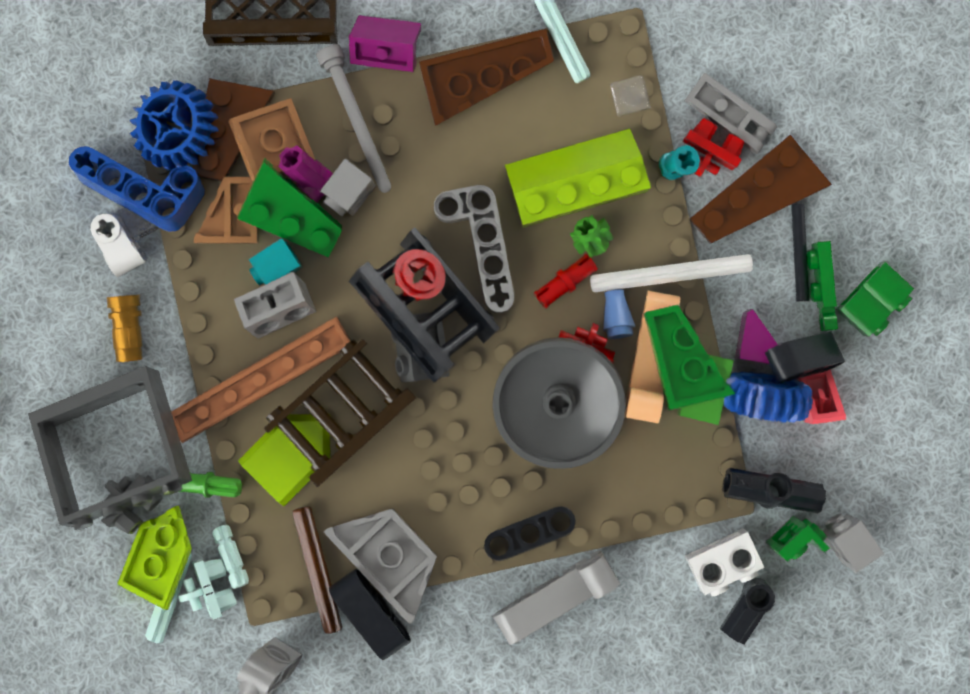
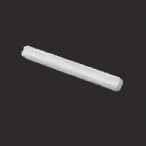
[590,254,753,292]

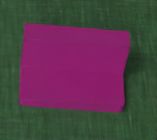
[349,15,421,72]

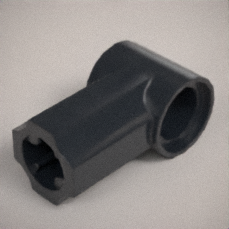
[720,578,775,645]

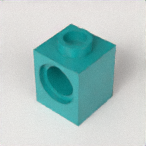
[249,238,303,286]

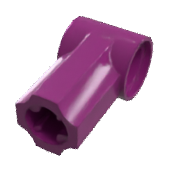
[278,145,333,203]

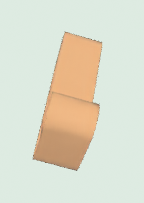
[625,290,680,424]

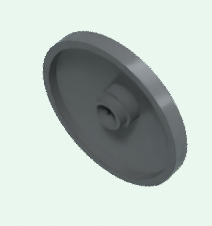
[493,338,626,469]

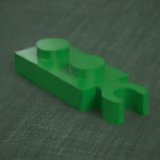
[807,241,838,331]

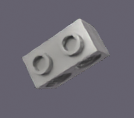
[321,159,376,217]
[234,272,316,339]
[823,513,884,573]

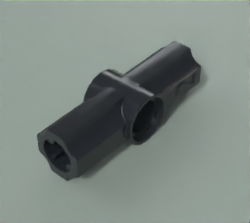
[722,468,826,514]

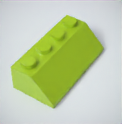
[505,129,651,228]

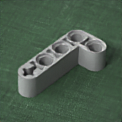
[434,185,514,313]
[492,550,620,645]

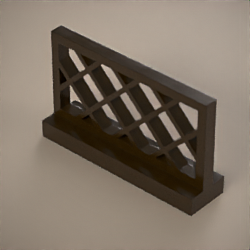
[203,0,338,46]

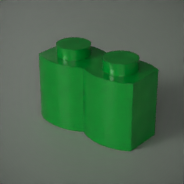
[836,262,914,337]

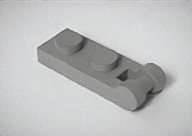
[684,73,777,154]

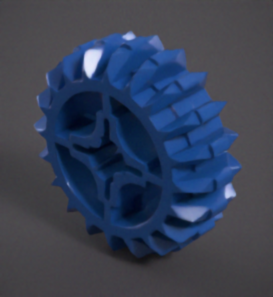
[130,80,218,171]
[723,371,813,423]

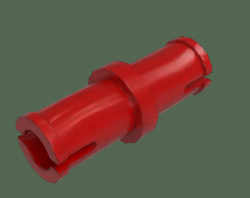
[533,253,598,309]

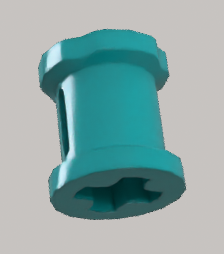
[658,145,700,180]

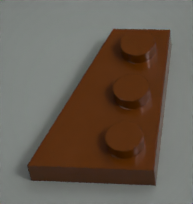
[192,78,275,182]

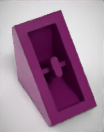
[735,309,778,364]

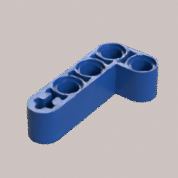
[69,146,205,232]

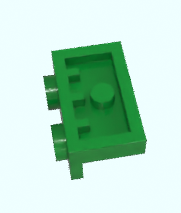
[766,515,830,562]

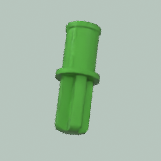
[179,472,242,498]

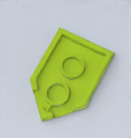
[238,414,330,506]
[117,506,192,610]

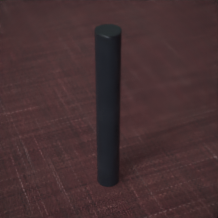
[791,204,809,302]

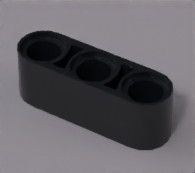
[765,331,845,384]
[484,506,576,562]
[329,568,411,660]

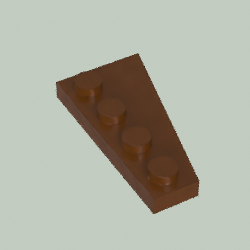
[419,29,554,126]
[690,135,832,244]

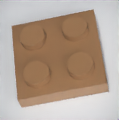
[228,98,315,183]

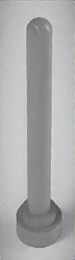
[316,44,391,193]

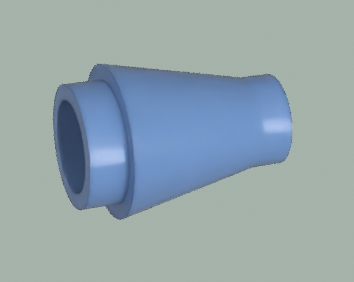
[603,290,636,339]

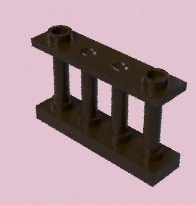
[263,339,416,488]

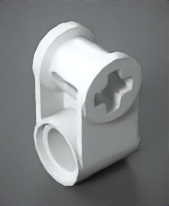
[91,213,147,277]

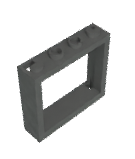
[28,366,192,530]

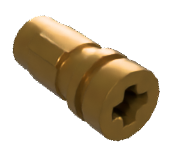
[106,294,143,362]

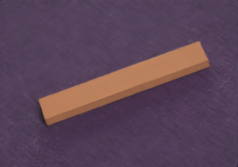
[171,316,351,443]

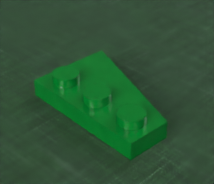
[237,157,342,258]
[644,305,735,411]

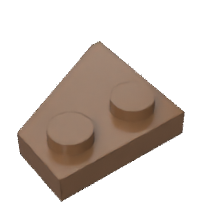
[194,177,259,244]

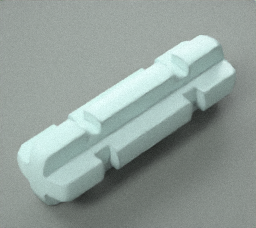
[212,525,249,589]

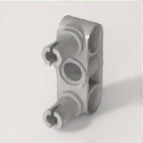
[237,637,302,694]

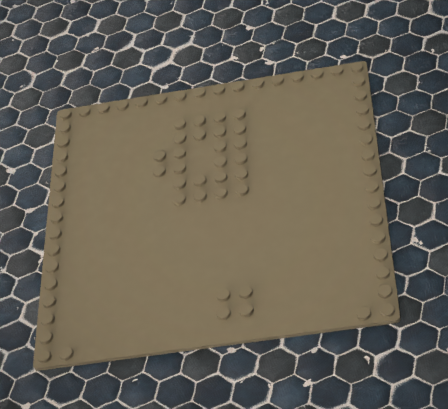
[144,8,755,626]

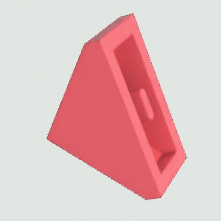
[798,369,846,424]

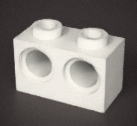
[685,528,765,596]

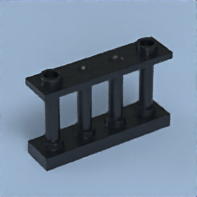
[349,228,500,383]

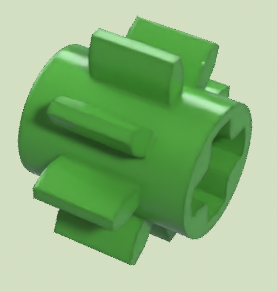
[570,215,614,258]

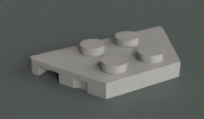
[324,508,437,624]

